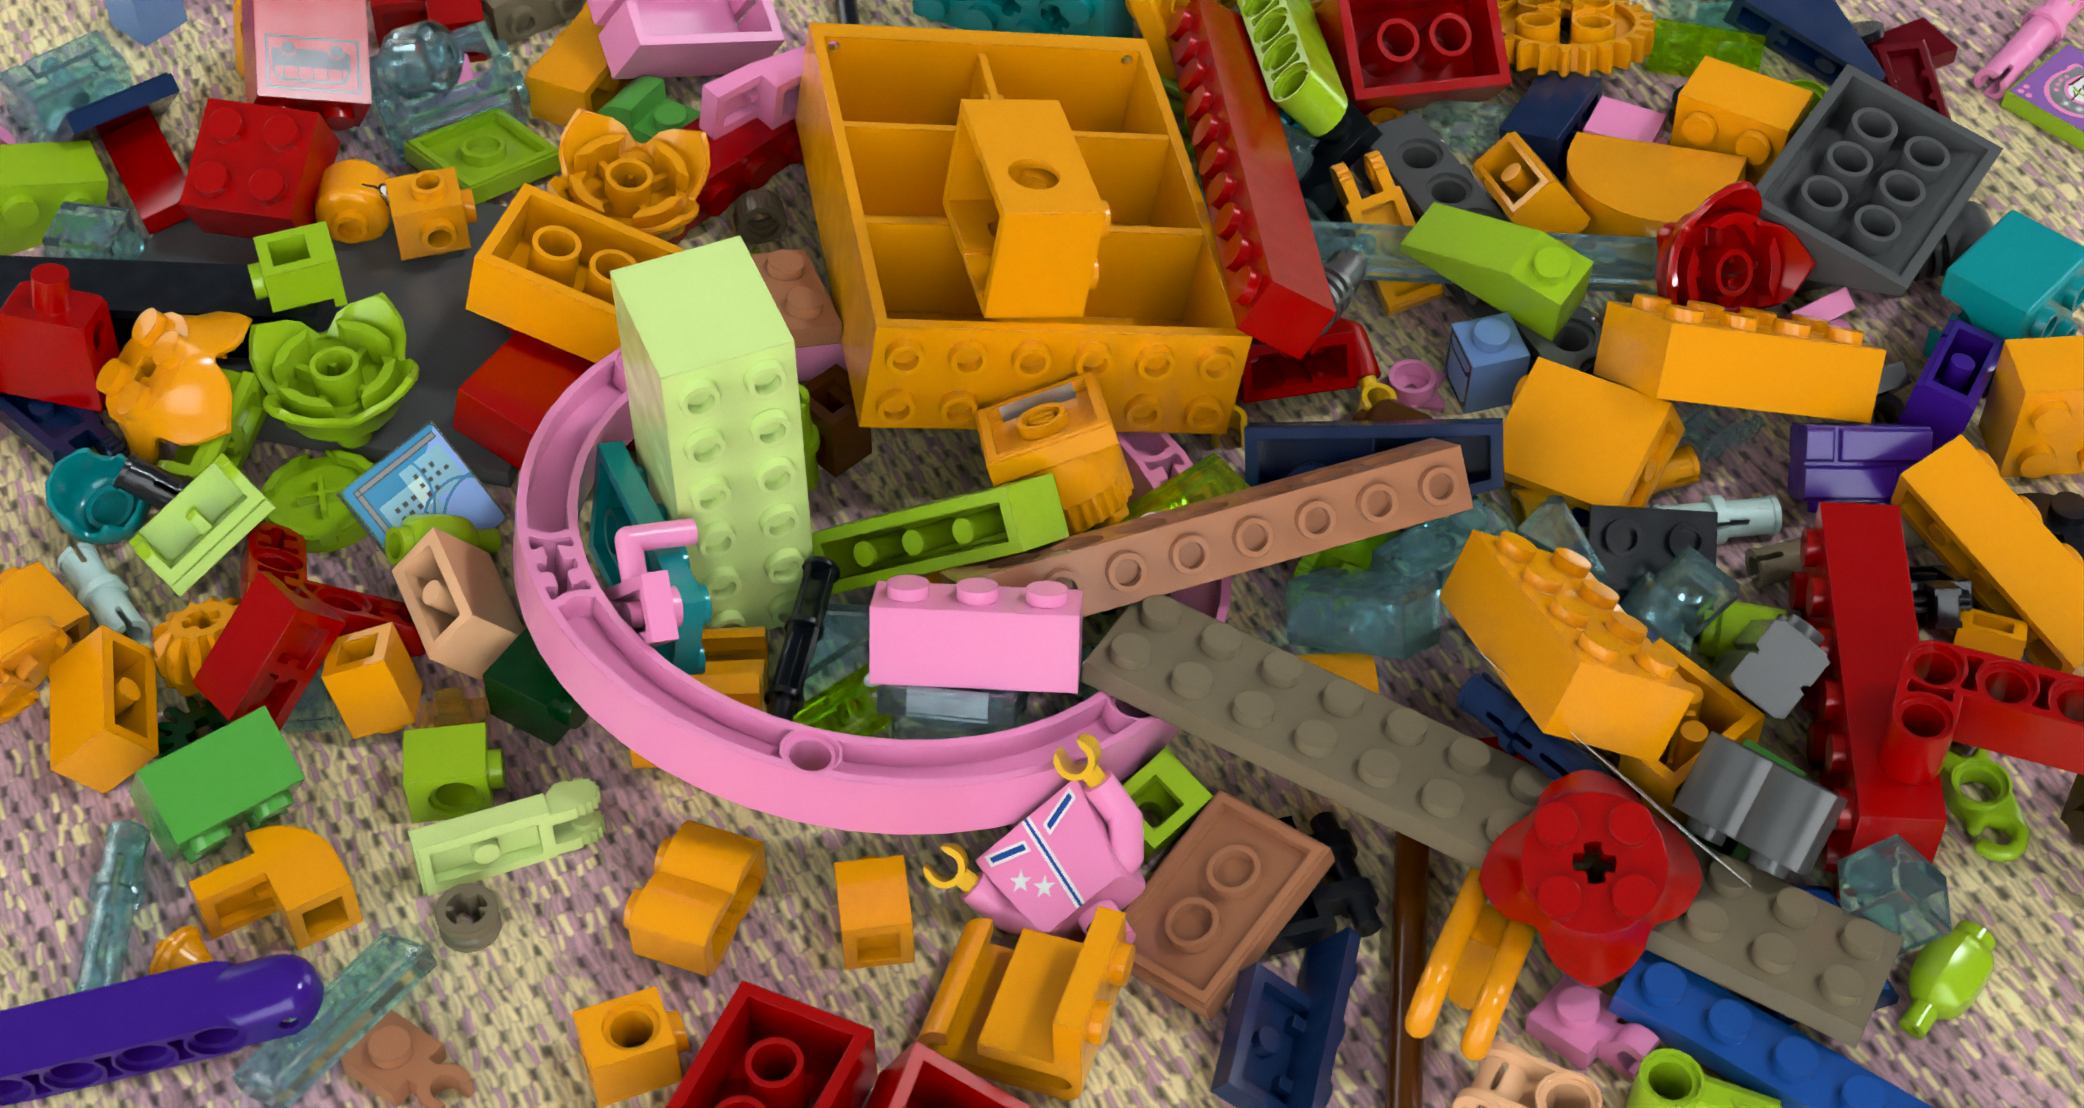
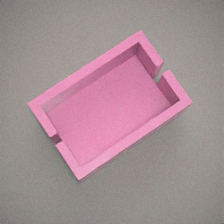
[587,0,785,80]

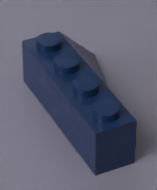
[1244,418,1504,496]

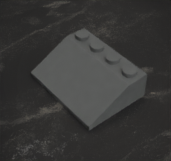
[1755,64,2003,297]

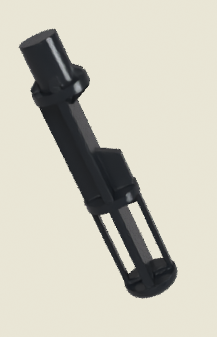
[764,556,840,721]

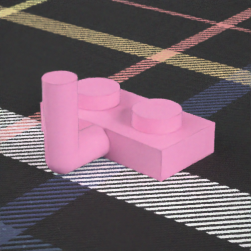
[603,518,698,648]

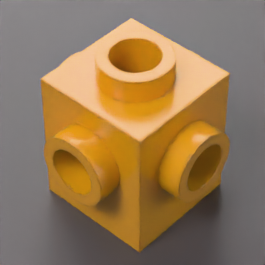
[385,166,478,261]

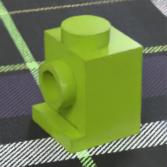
[247,221,348,313]
[1122,747,1214,864]

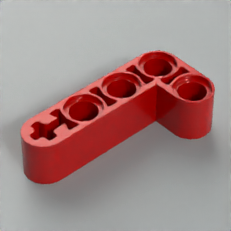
[1879,640,2084,785]

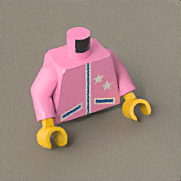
[923,733,1145,944]

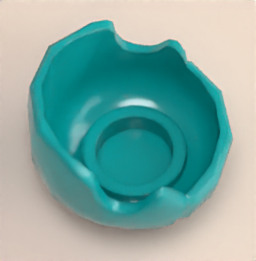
[45,448,152,545]

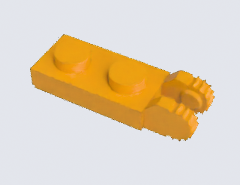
[1330,150,1444,317]

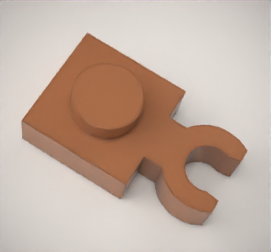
[340,1008,475,1108]

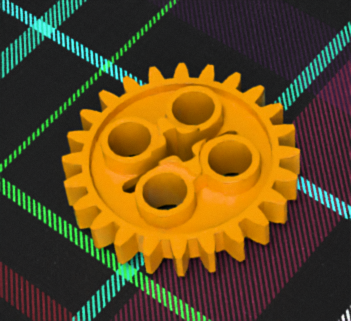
[1497,0,1656,77]

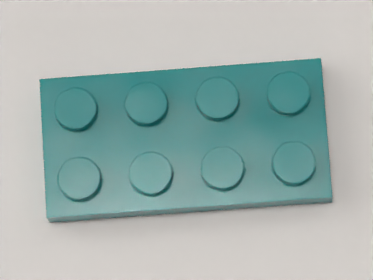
[588,441,712,675]

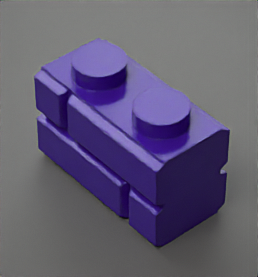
[1896,319,2004,453]
[1787,423,1933,513]

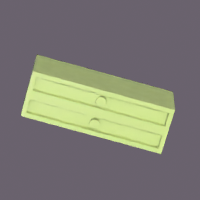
[610,235,813,630]

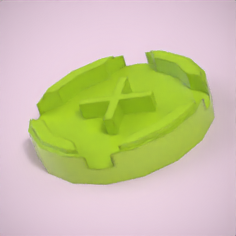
[262,450,375,553]

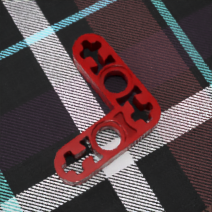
[240,523,426,657]

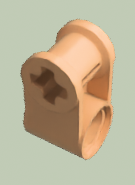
[1452,1041,1603,1108]

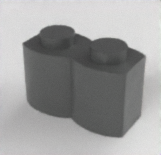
[1672,731,1848,880]

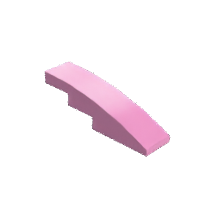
[699,41,836,140]

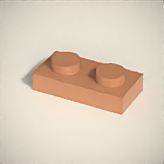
[750,249,843,349]

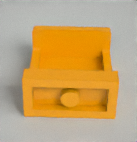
[1503,357,1686,511]

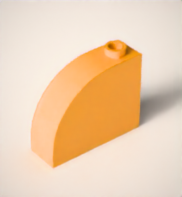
[1566,132,1747,271]

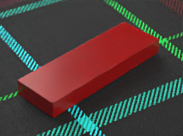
[100,114,190,235]

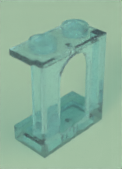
[369,20,530,168]

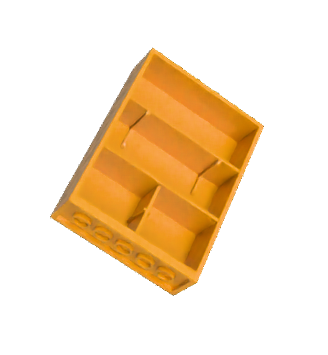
[795,22,1253,434]

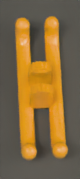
[1405,866,1537,1061]

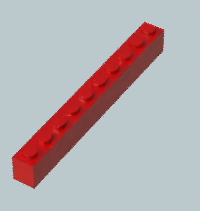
[1166,0,1336,361]

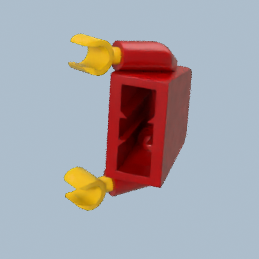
[1211,317,1397,448]

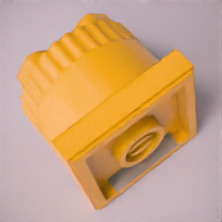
[974,371,1134,534]

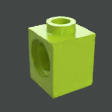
[403,722,506,823]

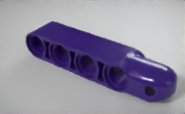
[0,954,324,1106]

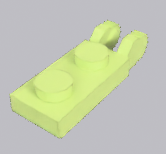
[408,777,606,896]

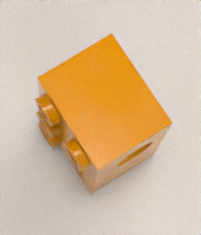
[942,99,1111,318]

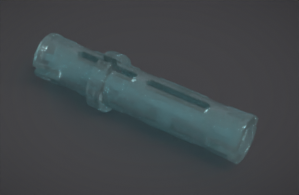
[75,821,151,993]

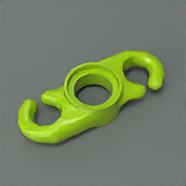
[1940,745,2030,862]

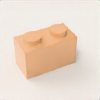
[391,527,524,682]

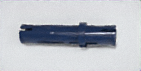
[1456,672,1641,800]

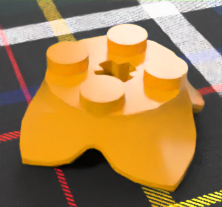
[546,108,710,241]
[96,308,253,464]

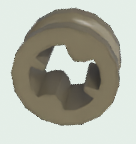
[435,883,502,953]

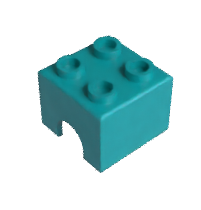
[1923,210,2084,392]

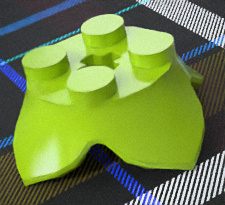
[249,292,420,449]

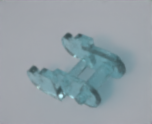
[1679,403,1763,463]

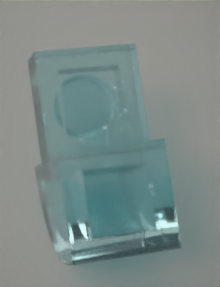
[1620,545,1740,657]

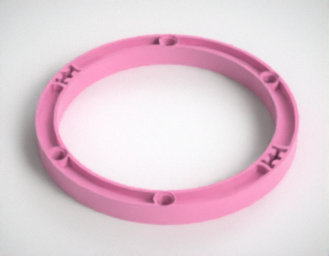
[512,298,1232,835]

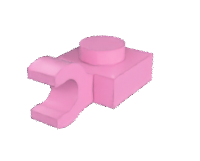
[1525,974,1660,1081]

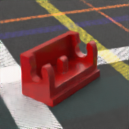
[192,571,346,731]

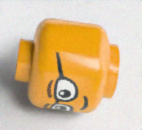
[314,159,391,243]

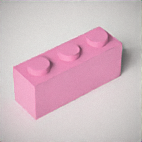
[869,575,1083,693]

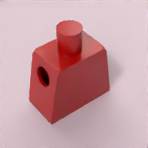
[0,263,120,413]

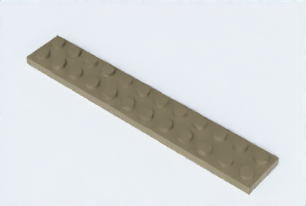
[1080,595,1905,1049]

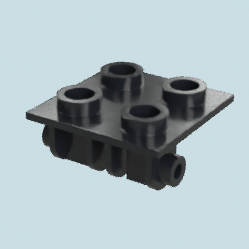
[1579,505,1718,640]

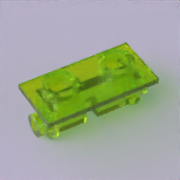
[1646,17,1766,78]

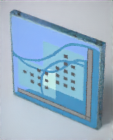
[336,420,510,567]

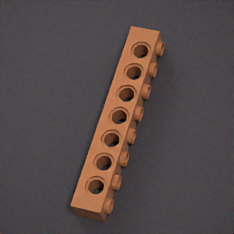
[940,438,1474,617]

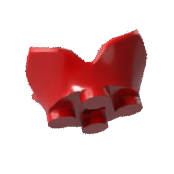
[1655,180,1816,313]
[1478,769,1703,989]

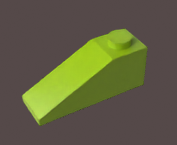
[1399,202,1594,342]

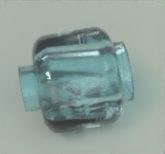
[377,20,464,100]

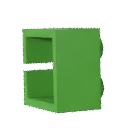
[128,706,306,864]

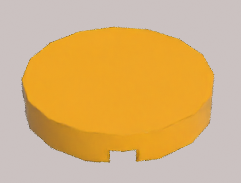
[0,616,72,725]

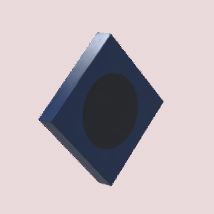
[53,72,180,143]

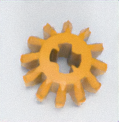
[152,596,240,698]

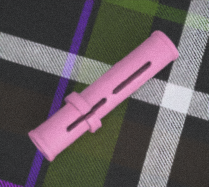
[1974,0,2084,100]

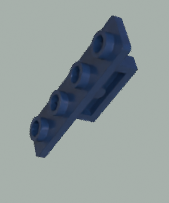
[1210,927,1361,1108]

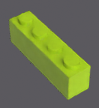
[812,472,1070,595]

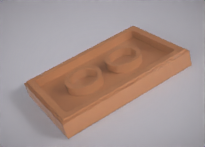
[1122,788,1335,1022]

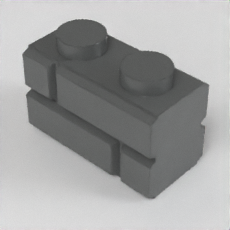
[1709,613,1830,719]

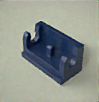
[1499,70,1602,183]

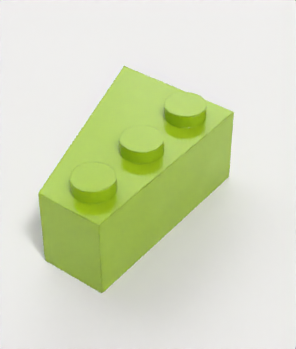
[0,140,109,256]

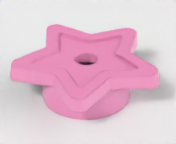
[1378,359,1446,411]

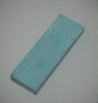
[232,931,438,1108]

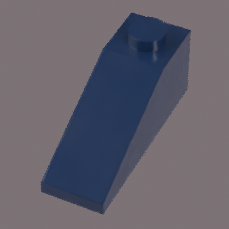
[1723,0,1886,86]

